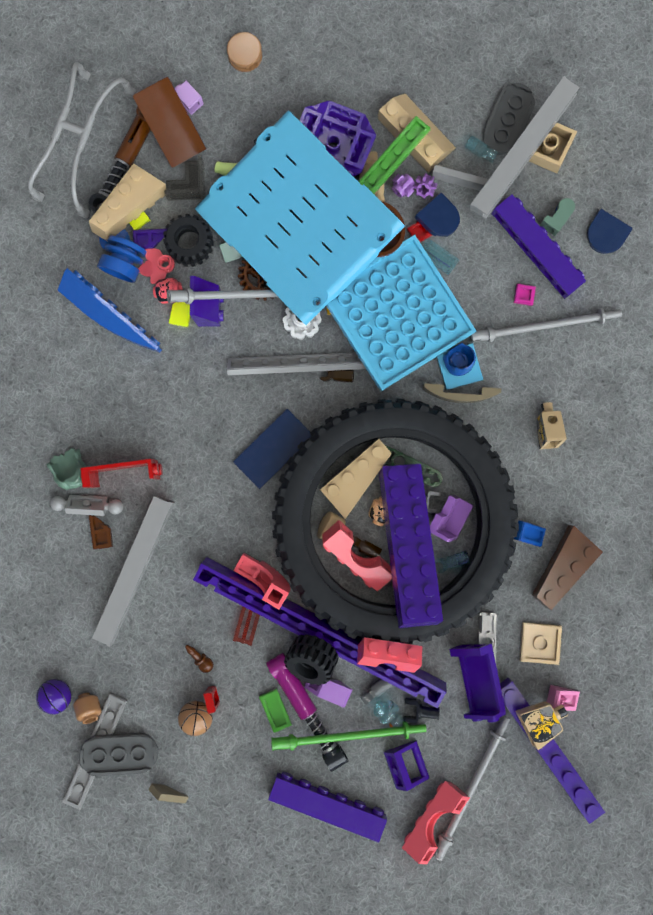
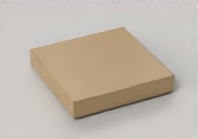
[520,622,562,665]

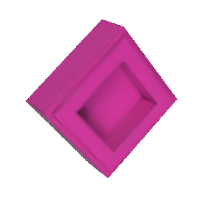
[514,284,536,306]

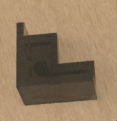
[164,155,205,201]

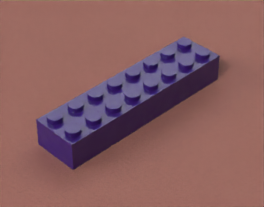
[379,464,443,628]

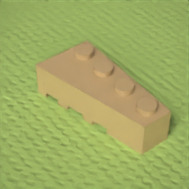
[320,439,392,519]

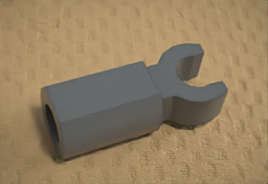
[361,679,393,705]

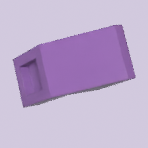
[304,679,353,707]

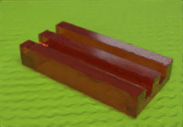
[233,606,260,646]

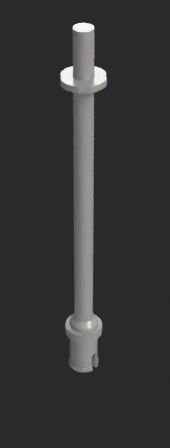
[167,288,278,304]
[470,308,622,343]
[433,715,511,861]

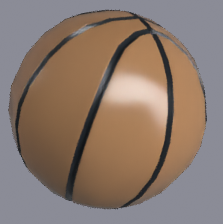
[178,701,213,736]

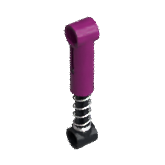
[266,652,349,772]

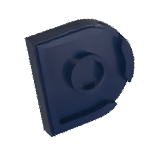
[414,192,460,237]
[587,209,633,254]

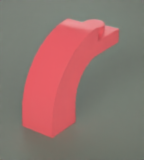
[233,553,290,609]

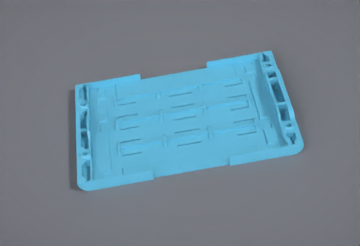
[195,110,405,325]

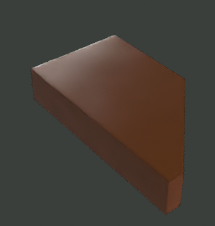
[89,515,113,550]

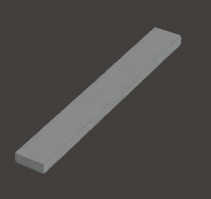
[227,352,366,375]

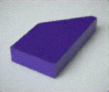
[133,229,167,249]

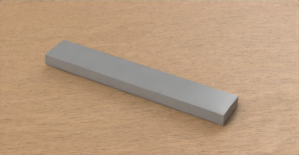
[63,693,128,810]

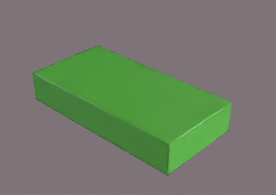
[259,688,292,733]

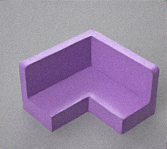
[430,495,473,542]

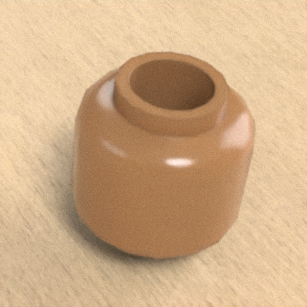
[73,693,102,724]

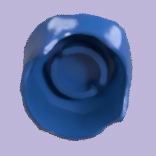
[443,343,476,376]

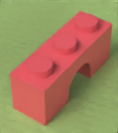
[357,637,422,673]

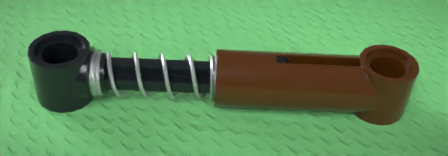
[88,106,151,214]

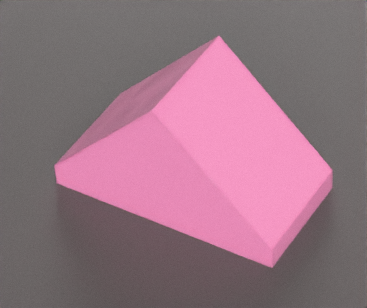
[547,685,580,711]

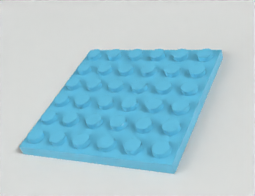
[326,235,477,391]

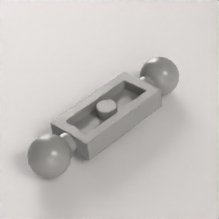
[50,495,123,516]

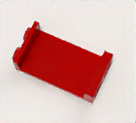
[80,459,163,488]

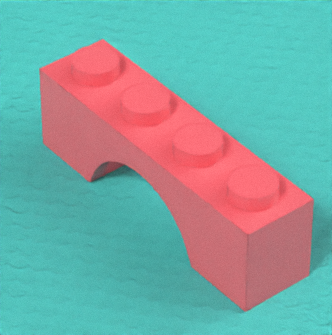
[322,520,392,592]
[402,781,470,864]

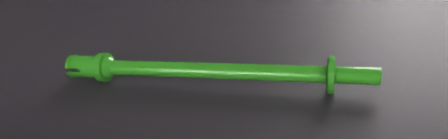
[271,721,427,751]

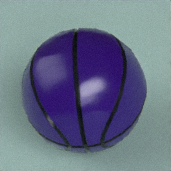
[36,679,71,715]

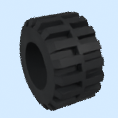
[163,214,214,267]
[284,634,339,685]

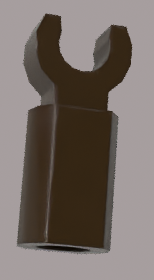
[320,370,354,383]
[352,535,382,558]

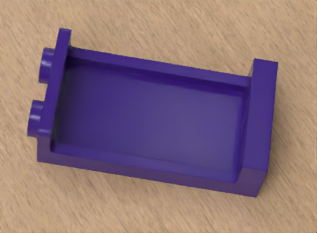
[449,643,506,722]

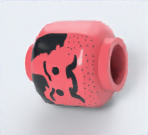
[153,278,183,304]

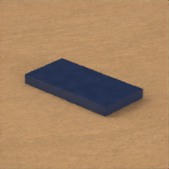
[233,409,311,489]

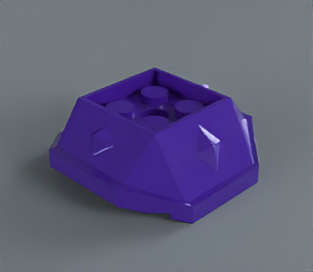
[299,101,376,177]

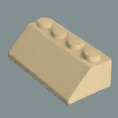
[378,94,456,173]

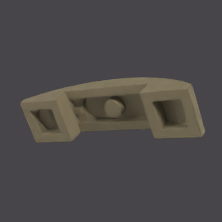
[422,383,501,403]

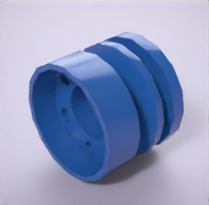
[97,235,147,283]

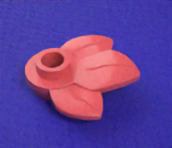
[138,248,175,284]

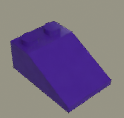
[190,276,224,327]

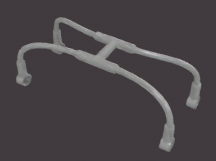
[28,62,136,219]

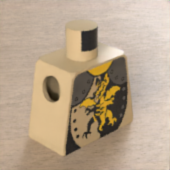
[536,402,567,450]
[515,701,568,750]

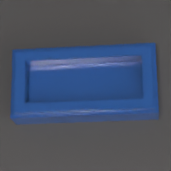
[514,520,546,547]

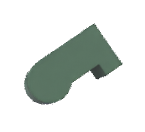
[540,198,575,236]

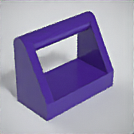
[384,740,430,791]

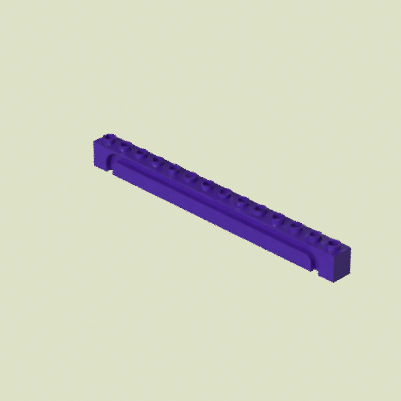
[193,557,447,708]

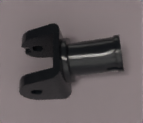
[403,698,440,723]

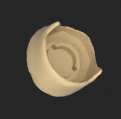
[317,512,346,540]

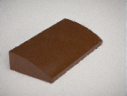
[133,77,207,168]

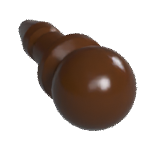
[185,645,214,673]

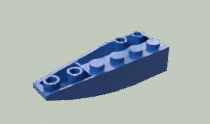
[58,268,162,353]

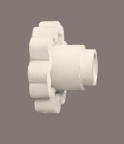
[283,307,321,340]

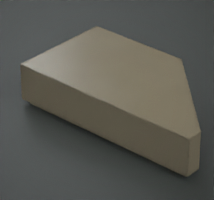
[148,783,188,803]

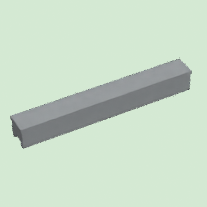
[470,76,580,220]
[92,496,175,647]

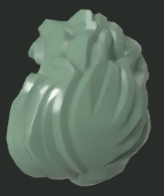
[47,448,86,490]

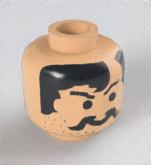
[368,496,385,526]

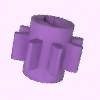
[413,173,438,199]
[392,174,415,198]

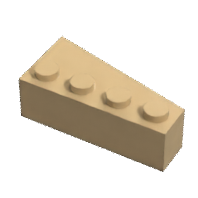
[89,164,167,242]

